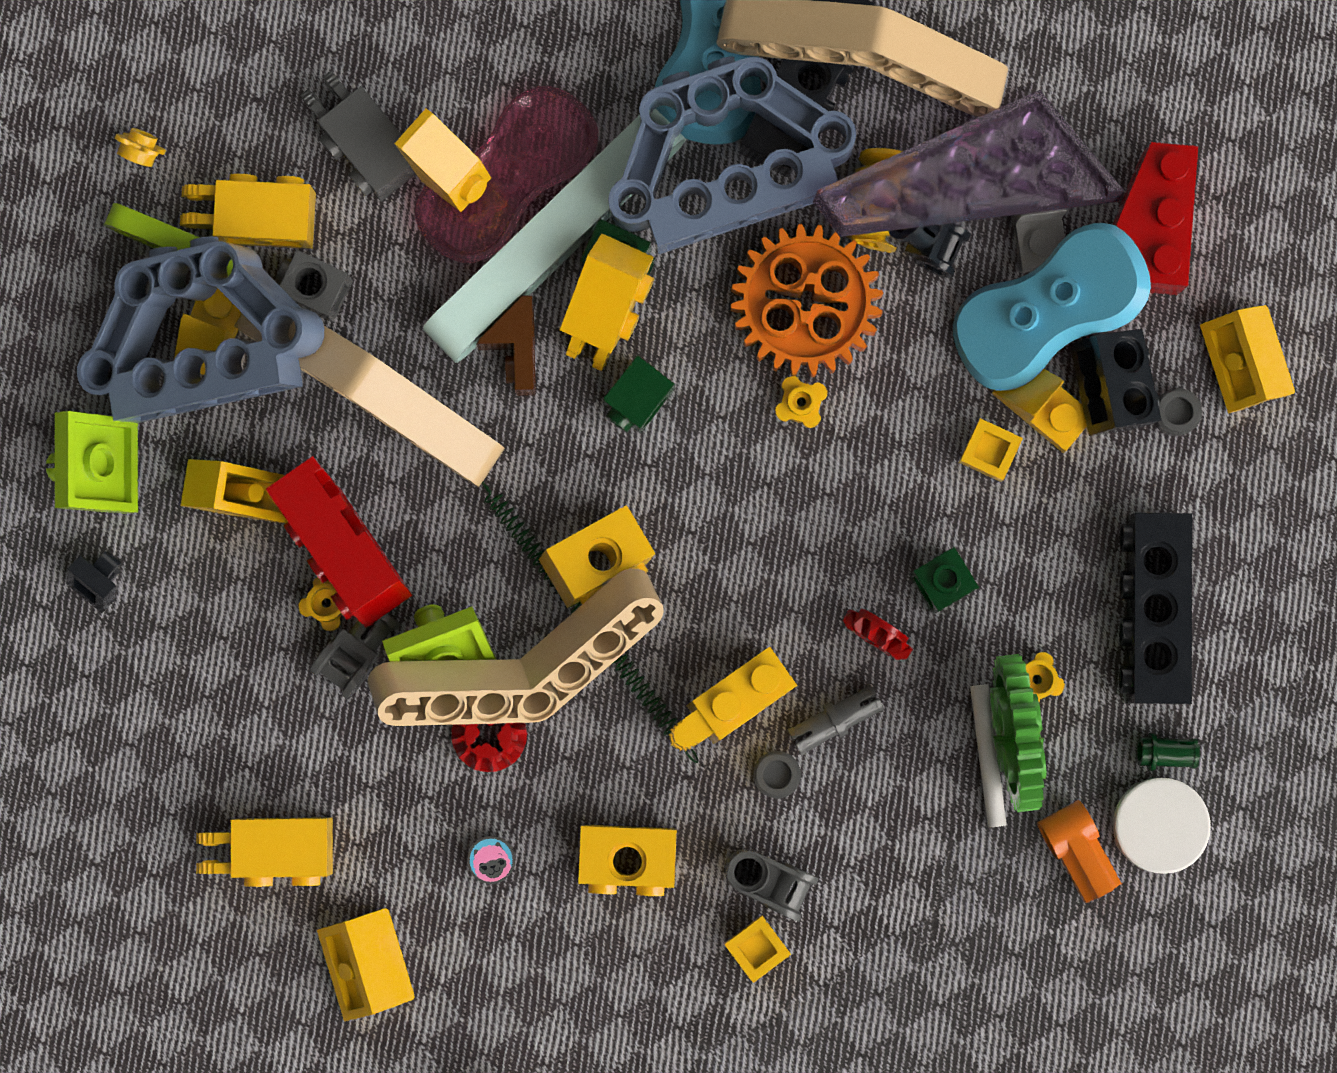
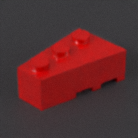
[1112,142,1198,295]
[266,456,413,628]

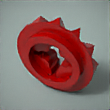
[843,608,913,660]
[451,723,527,772]

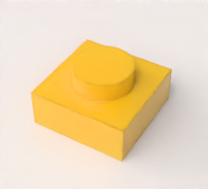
[959,418,1023,482]
[724,915,791,983]

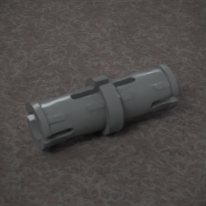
[787,684,885,756]

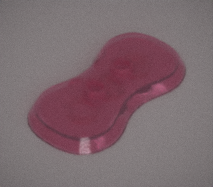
[415,86,598,263]

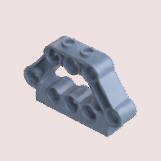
[608,56,856,254]
[77,236,325,423]

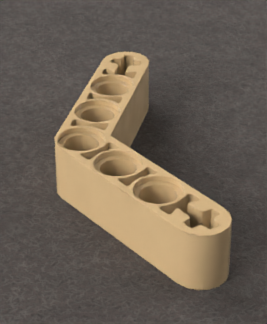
[716,0,1008,117]
[234,314,505,487]
[368,568,664,726]

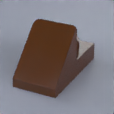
[476,296,536,396]

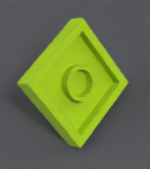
[46,411,138,514]
[382,604,497,662]

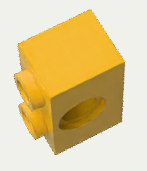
[539,505,656,608]
[578,825,677,896]

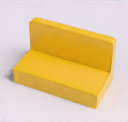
[1200,305,1295,414]
[317,908,414,1021]

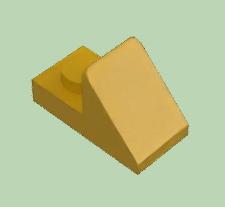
[174,288,242,375]
[992,369,1087,453]

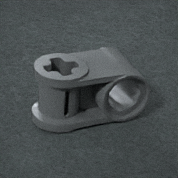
[724,848,819,922]

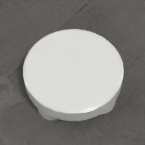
[1113,778,1211,874]

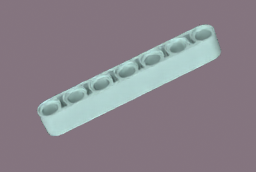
[423,108,686,363]

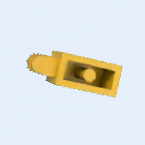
[180,174,316,249]
[560,234,654,371]
[668,647,798,752]
[196,817,333,887]

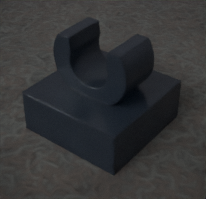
[66,551,121,613]

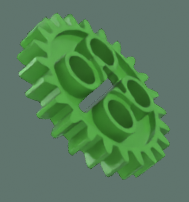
[990,654,1047,812]

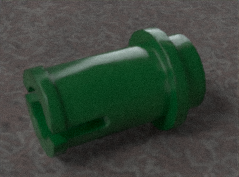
[1137,733,1200,771]

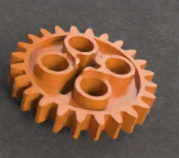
[731,224,883,378]

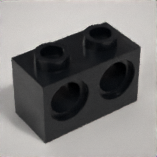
[1070,329,1162,436]

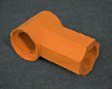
[1037,800,1122,903]

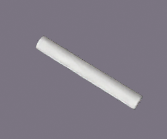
[970,684,1007,827]

